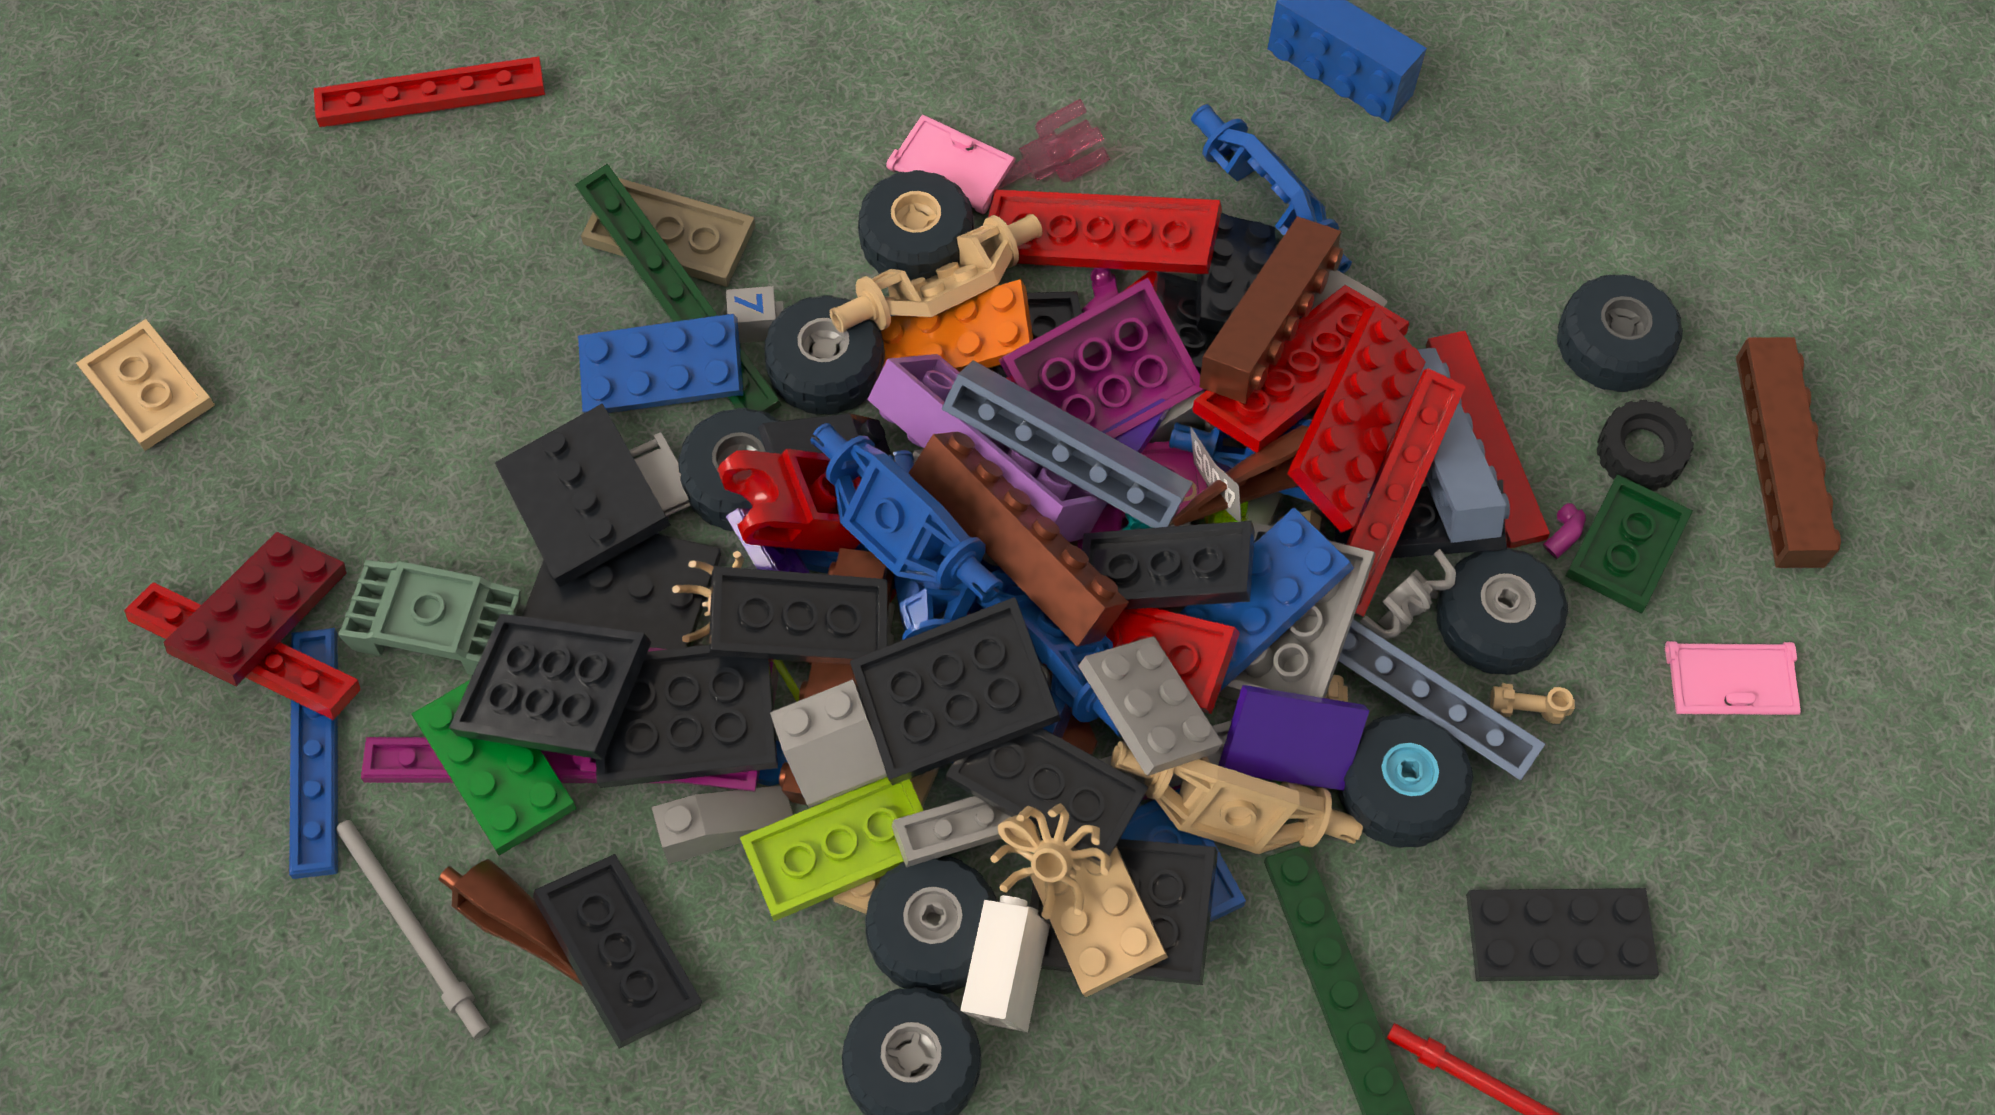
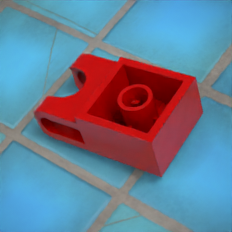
[717,449,861,552]

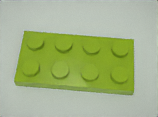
[740,777,924,921]

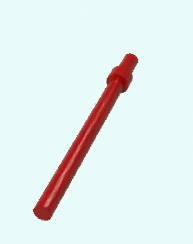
[1386,1023,1561,1115]

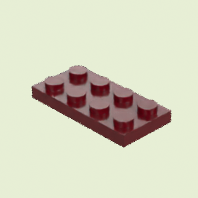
[163,532,347,687]

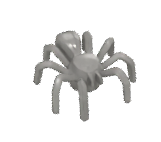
[1360,549,1456,638]

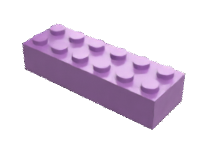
[867,354,1107,542]

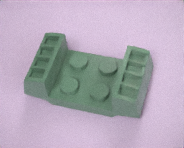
[338,560,521,675]

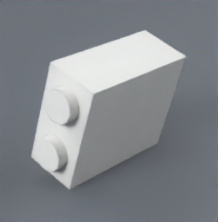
[960,895,1050,1033]

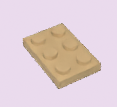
[76,319,215,451]
[1031,846,1168,997]

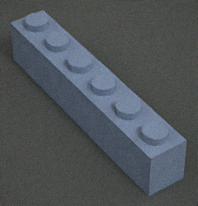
[1400,348,1510,543]
[941,360,1193,528]
[1338,619,1546,781]

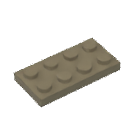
[581,178,755,287]

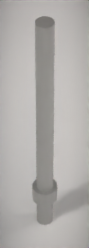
[336,820,490,1039]

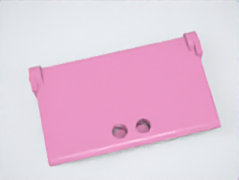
[886,115,1016,214]
[1665,641,1801,715]

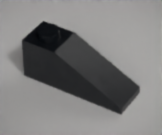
[758,413,891,479]

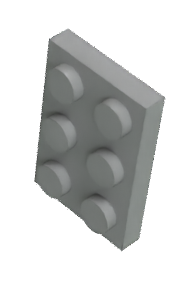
[1078,636,1223,776]

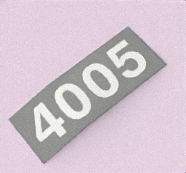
[1190,426,1241,522]

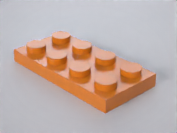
[881,279,1033,372]

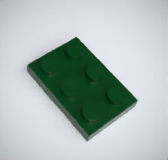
[1565,474,1693,614]

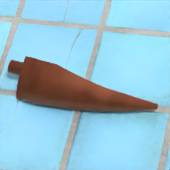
[1172,425,1309,526]
[439,859,583,986]

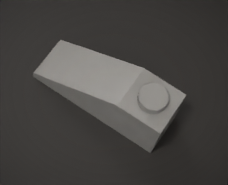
[652,786,793,864]

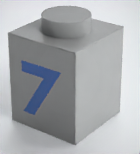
[726,286,784,343]

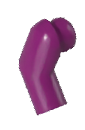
[1082,268,1119,313]
[1543,503,1586,559]

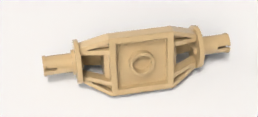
[830,214,1042,333]
[1111,741,1363,854]

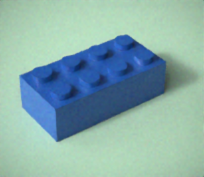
[1267,0,1427,123]

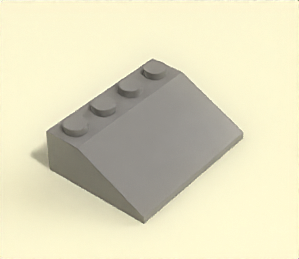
[1218,521,1375,701]

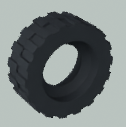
[1597,400,1694,491]

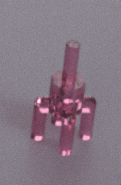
[997,99,1110,190]

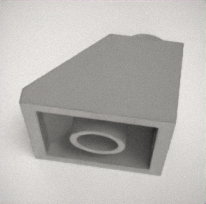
[770,680,887,808]

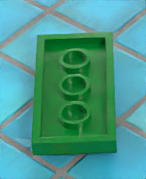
[411,679,577,856]

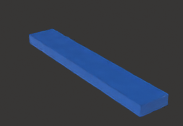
[289,628,338,879]

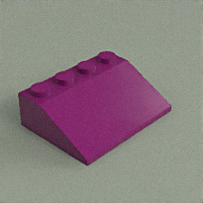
[998,278,1203,438]

